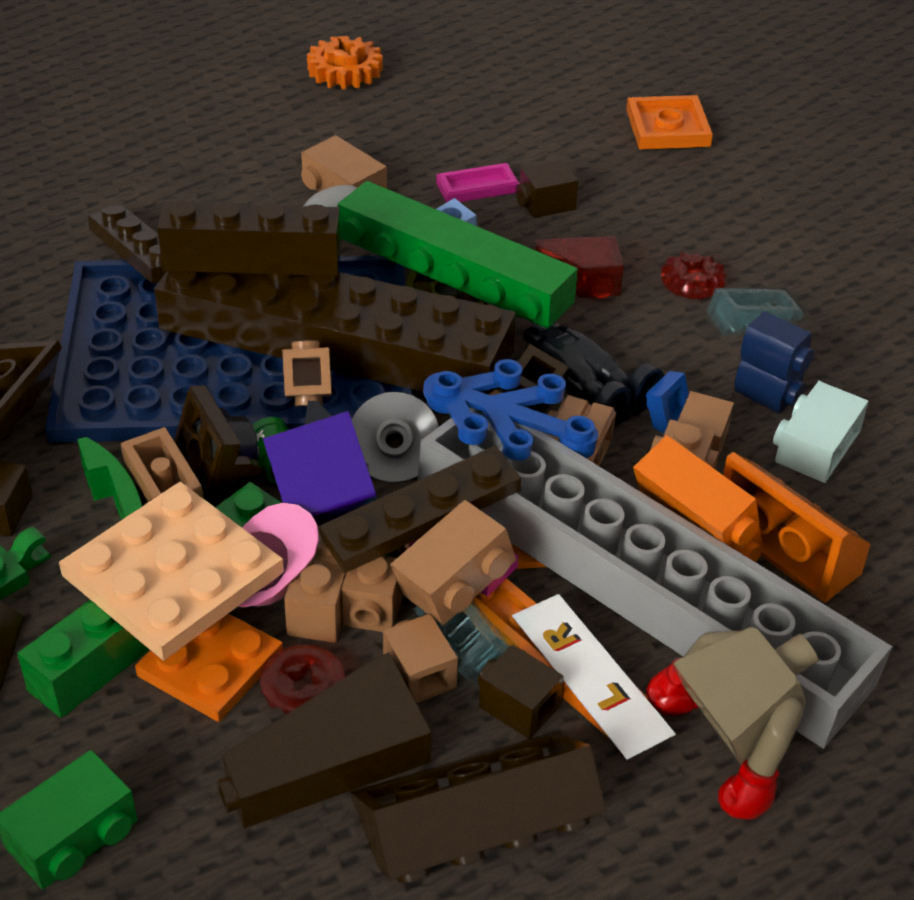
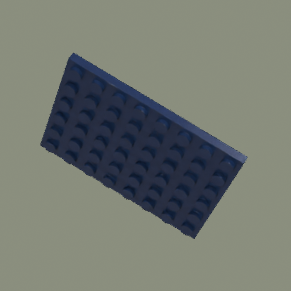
[45,256,412,443]

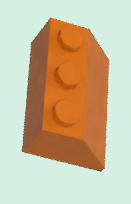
[723,452,871,603]

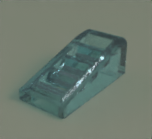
[706,288,804,336]
[414,600,510,685]

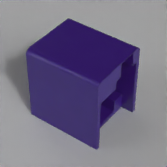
[263,411,377,525]

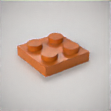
[626,95,713,149]
[135,613,283,722]

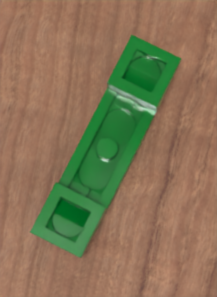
[77,437,142,520]

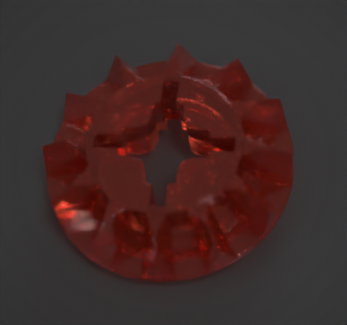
[661,252,727,299]
[260,645,345,715]

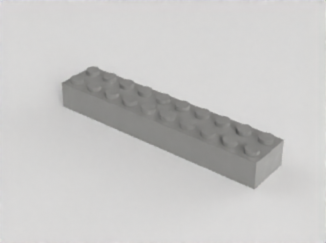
[418,407,893,749]

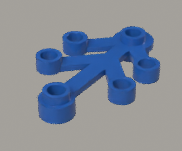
[423,359,598,461]

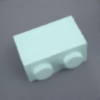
[773,381,869,483]

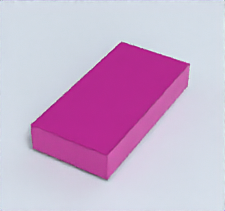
[436,163,520,203]

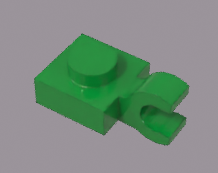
[0,527,51,600]

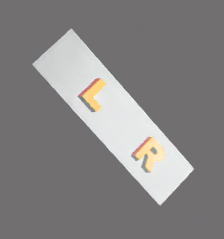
[512,594,676,759]

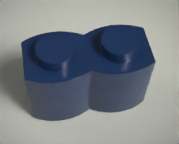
[734,311,814,414]

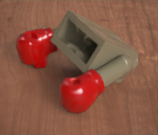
[646,627,819,820]

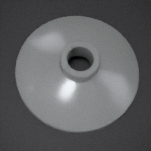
[352,392,439,482]

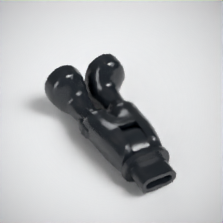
[523,323,665,427]

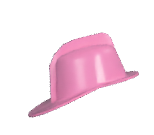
[239,503,319,607]

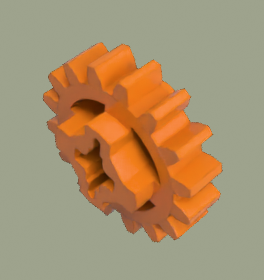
[307,36,383,89]

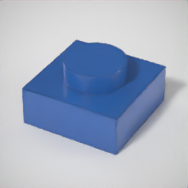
[646,371,689,433]

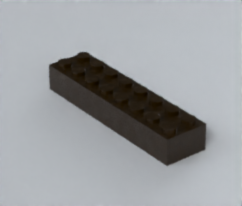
[154,271,516,395]

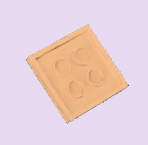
[59,482,284,661]

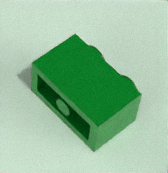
[0,750,138,890]

